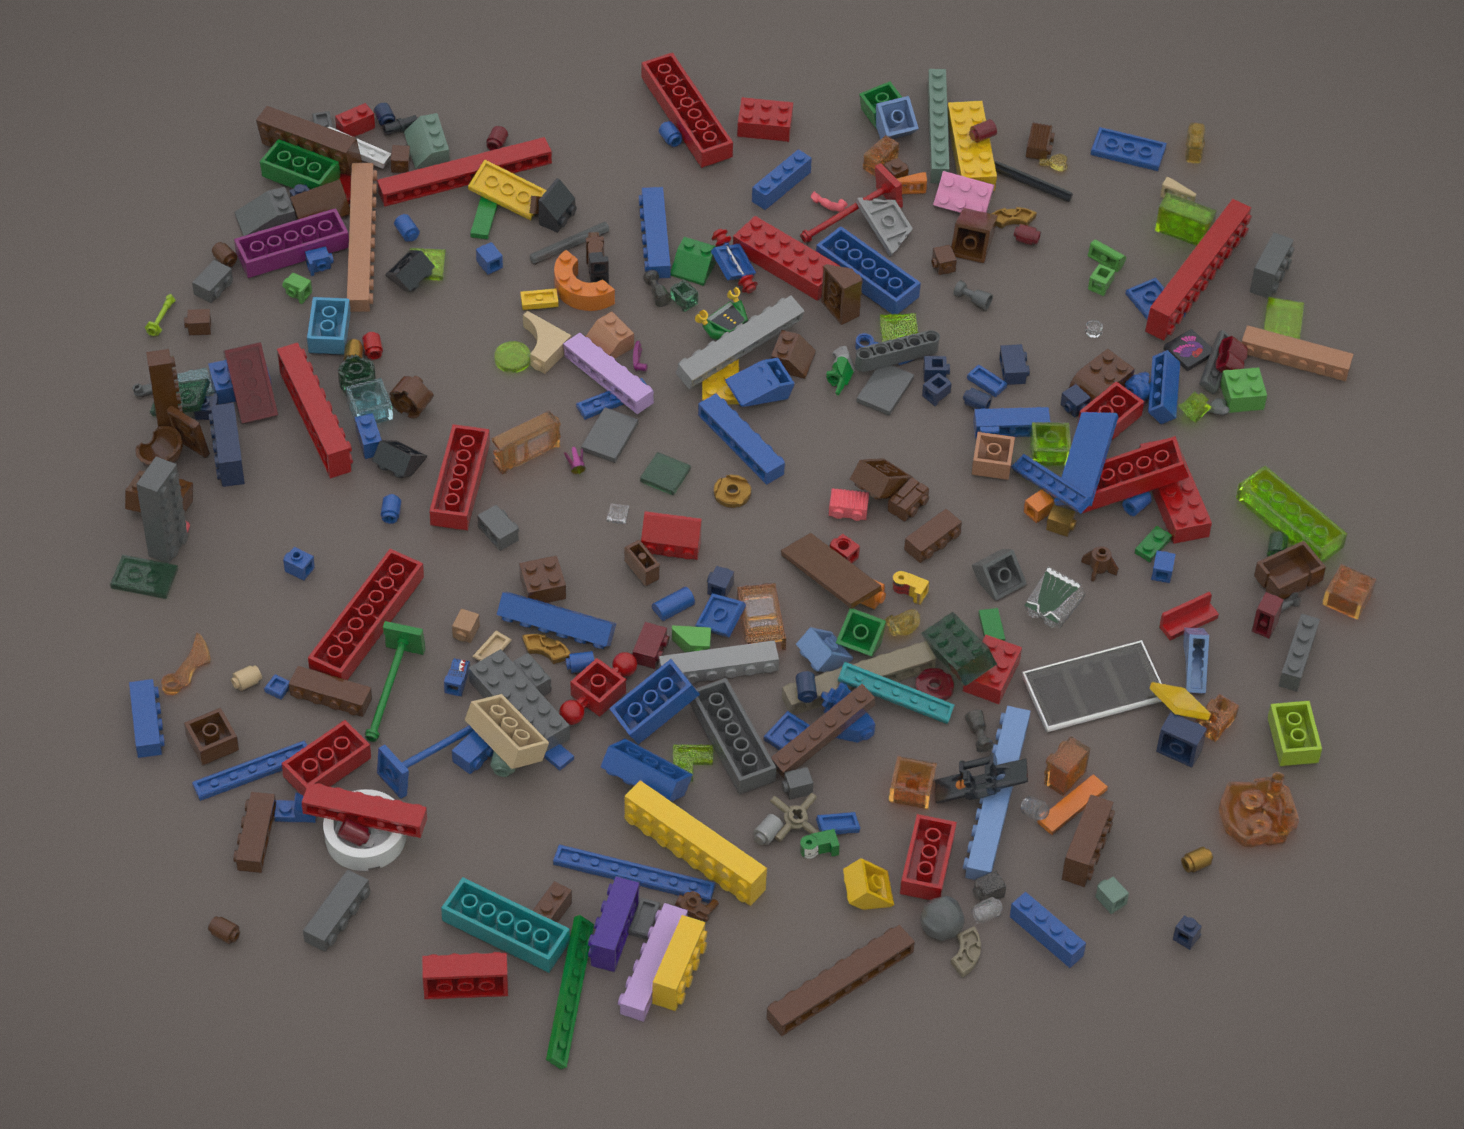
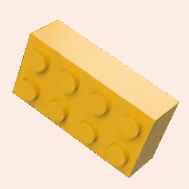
[652,915,708,1011]

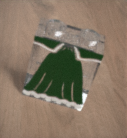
[1024,567,1086,628]

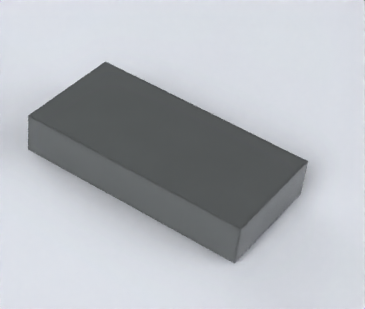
[629,898,660,940]

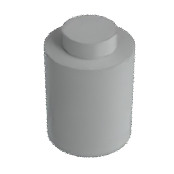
[753,814,784,845]

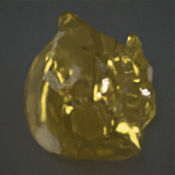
[885,609,920,636]

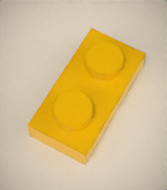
[520,289,559,310]

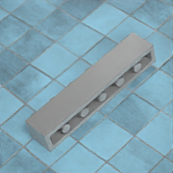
[659,640,779,683]

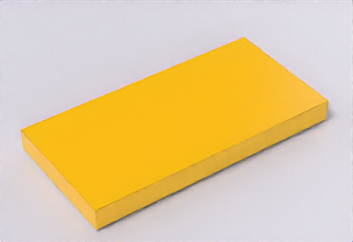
[468,160,547,221]

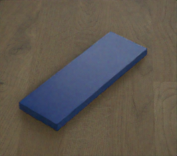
[1054,412,1118,506]

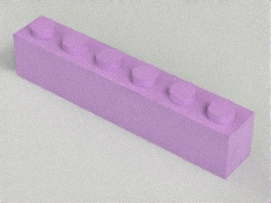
[563,333,654,414]
[618,903,688,1022]

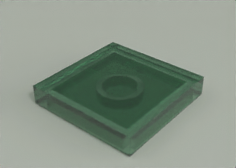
[640,452,691,495]

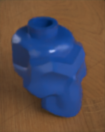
[1125,372,1151,401]

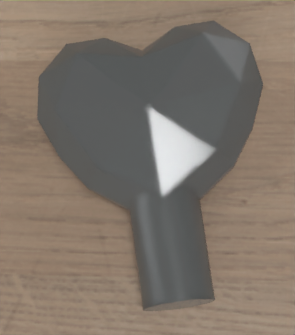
[1198,398,1230,416]

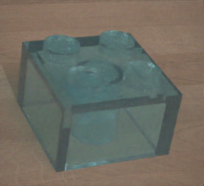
[345,378,393,424]

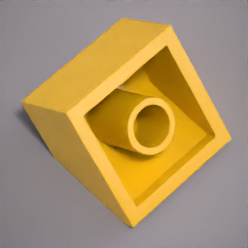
[843,858,894,910]

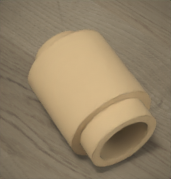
[231,665,262,691]

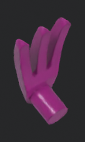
[633,341,648,371]

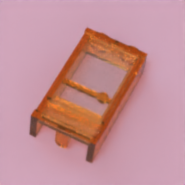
[492,410,561,475]
[737,583,786,650]

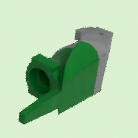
[826,346,855,395]

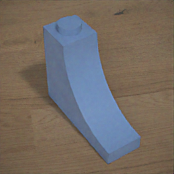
[1183,627,1209,693]

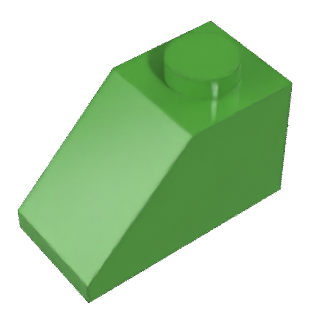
[672,625,711,653]

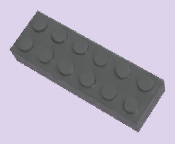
[136,457,188,564]
[468,649,570,752]
[690,678,776,794]

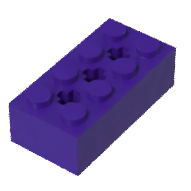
[588,877,639,972]

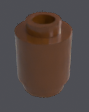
[212,242,238,267]
[208,916,240,944]

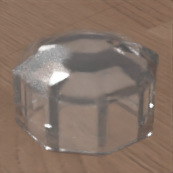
[1085,320,1103,338]

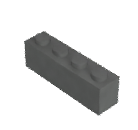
[1279,614,1320,691]
[303,870,370,952]

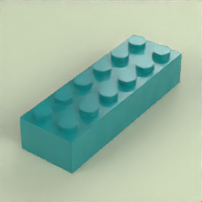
[441,877,570,973]

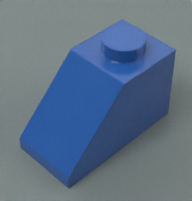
[836,713,875,743]

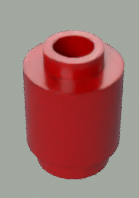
[362,332,383,360]

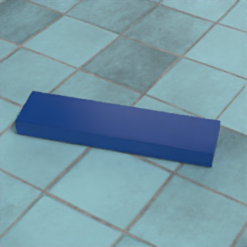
[576,378,647,420]

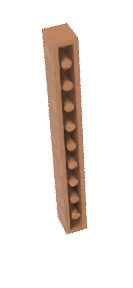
[347,163,377,312]

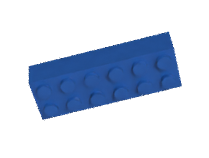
[816,226,921,316]

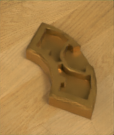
[991,207,1037,229]
[522,634,571,664]

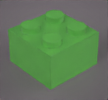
[1220,367,1267,413]

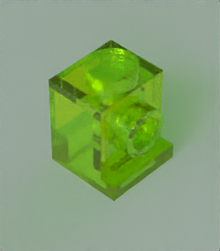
[1178,391,1211,423]

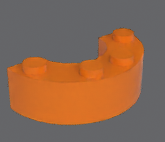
[554,250,615,311]

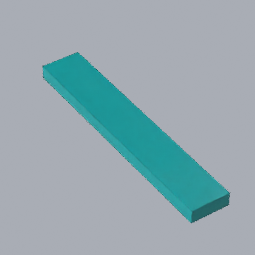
[837,662,955,724]

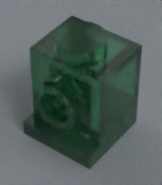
[670,279,698,312]

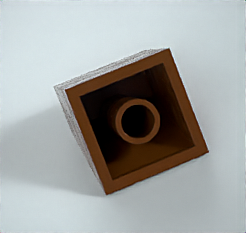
[951,208,998,263]

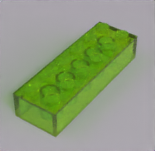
[1236,465,1347,562]

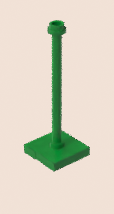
[365,621,426,742]

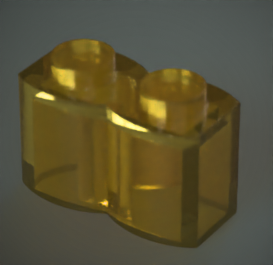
[1185,123,1205,163]

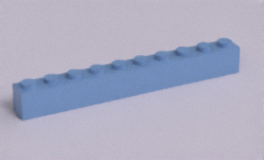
[963,706,1030,883]

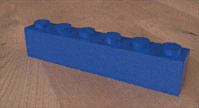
[638,187,670,279]
[698,394,785,485]
[497,592,617,649]

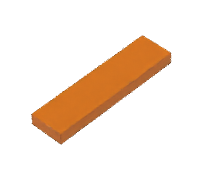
[1037,774,1108,835]

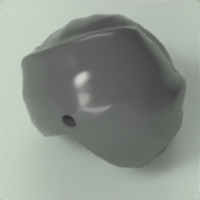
[920,896,965,941]

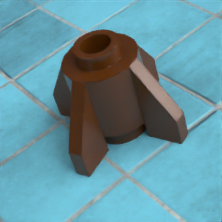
[1081,546,1119,582]

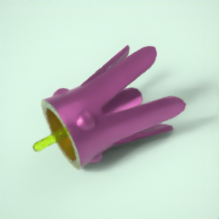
[564,447,586,475]

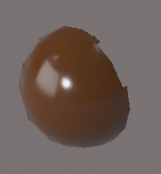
[135,426,183,467]

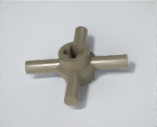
[770,793,820,842]

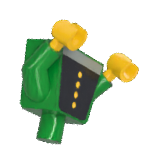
[695,287,748,340]

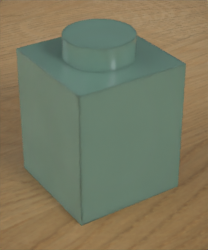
[1096,876,1129,914]

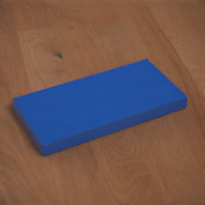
[1090,127,1167,171]

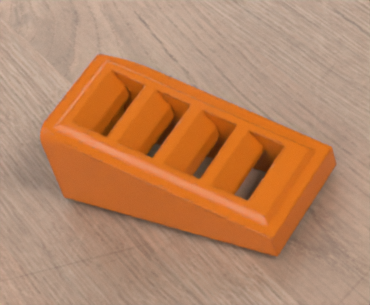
[897,172,927,194]

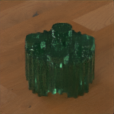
[338,354,376,398]

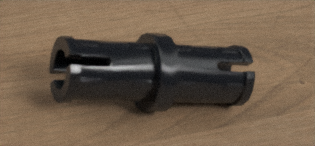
[382,115,418,135]

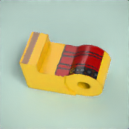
[892,571,929,605]

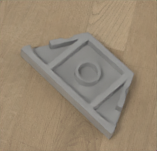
[856,198,913,257]

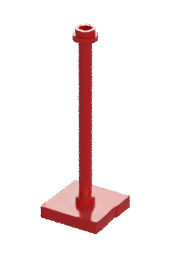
[800,163,903,243]

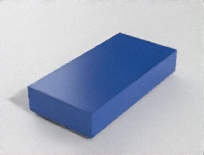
[967,365,1007,398]
[816,812,861,834]

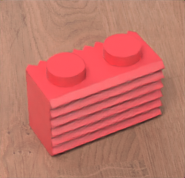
[829,488,869,521]

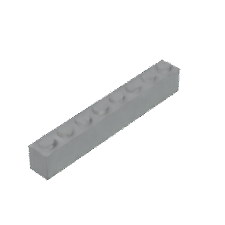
[676,295,805,389]

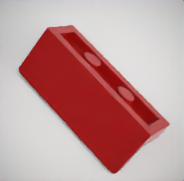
[1159,592,1219,641]

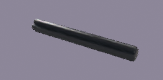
[994,161,1073,202]

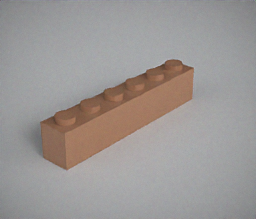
[1241,325,1354,381]

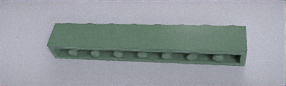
[927,69,949,184]

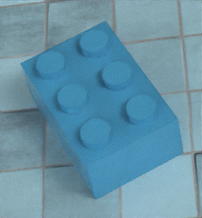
[307,297,351,354]

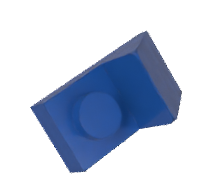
[275,793,316,823]

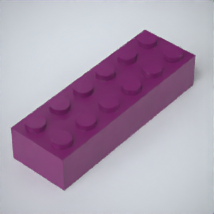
[234,208,349,278]

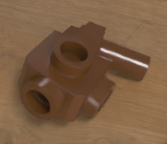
[675,891,719,922]

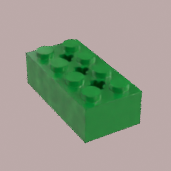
[260,139,341,190]

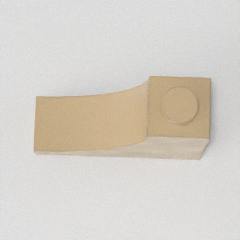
[523,311,571,374]

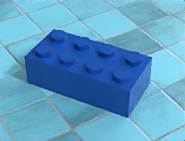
[609,659,700,745]
[601,739,693,802]

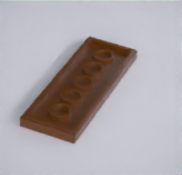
[781,533,882,609]

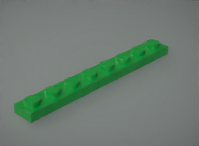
[546,915,594,1069]

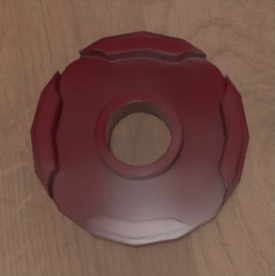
[915,668,954,701]

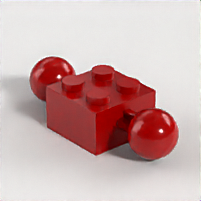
[559,652,637,725]

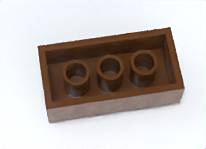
[1061,795,1115,887]

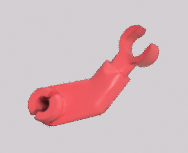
[810,191,848,212]

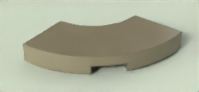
[951,926,981,978]

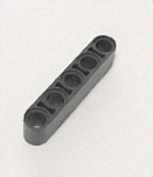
[855,330,940,372]

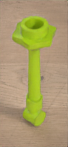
[144,294,176,336]

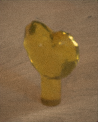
[1039,153,1068,171]

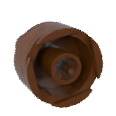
[389,375,434,419]

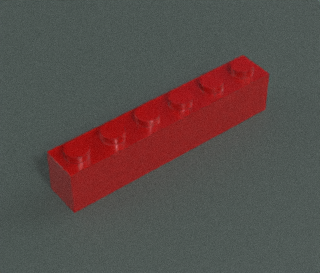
[302,783,427,838]

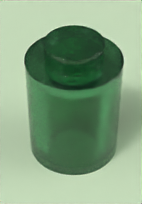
[1267,531,1288,557]

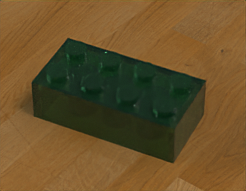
[921,612,997,686]

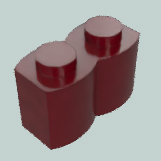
[1216,336,1248,373]

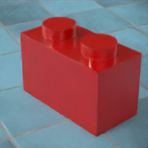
[335,103,375,137]

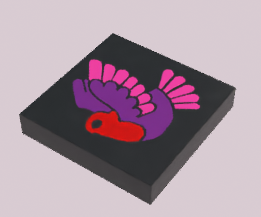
[1163,329,1212,371]

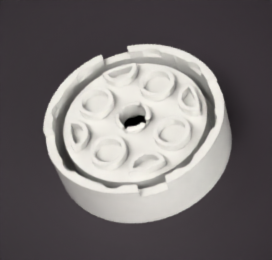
[323,789,406,871]

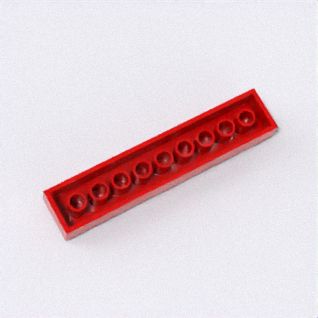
[1145,199,1252,341]

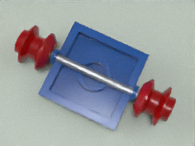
[711,229,758,294]

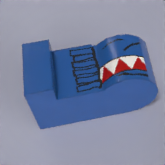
[444,658,470,697]

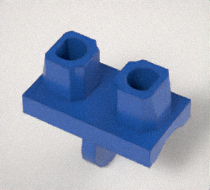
[821,682,852,713]

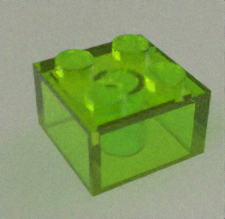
[1030,422,1071,466]

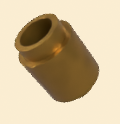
[343,339,363,367]
[1181,846,1213,873]

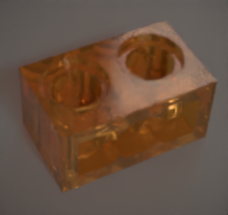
[863,135,899,176]
[1196,694,1239,742]

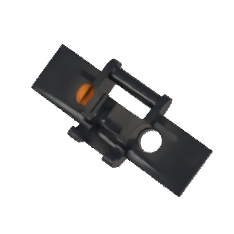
[935,753,1028,804]

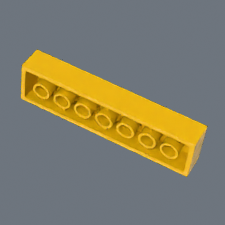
[625,781,767,906]

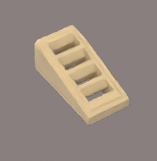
[1160,177,1196,208]

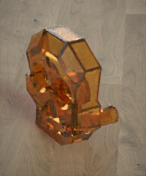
[1219,772,1299,847]

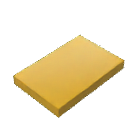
[1150,682,1211,720]

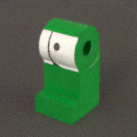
[800,829,840,859]

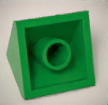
[836,608,886,657]

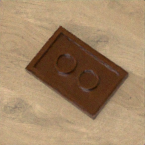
[289,179,350,220]
[167,406,210,458]

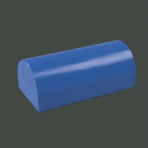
[652,586,695,621]

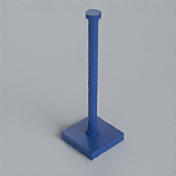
[377,725,474,799]

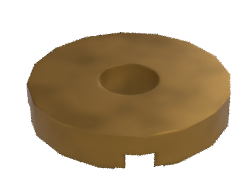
[714,475,751,508]

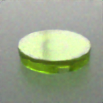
[495,341,531,373]

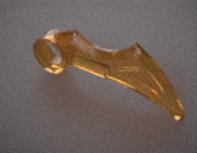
[161,633,211,695]

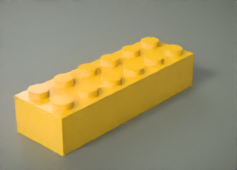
[947,101,997,191]

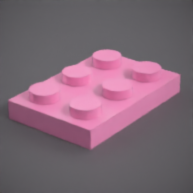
[933,171,994,213]

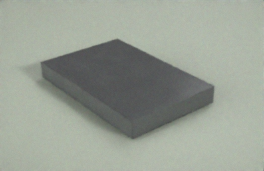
[856,365,914,416]
[581,408,638,462]

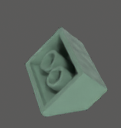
[404,113,450,170]

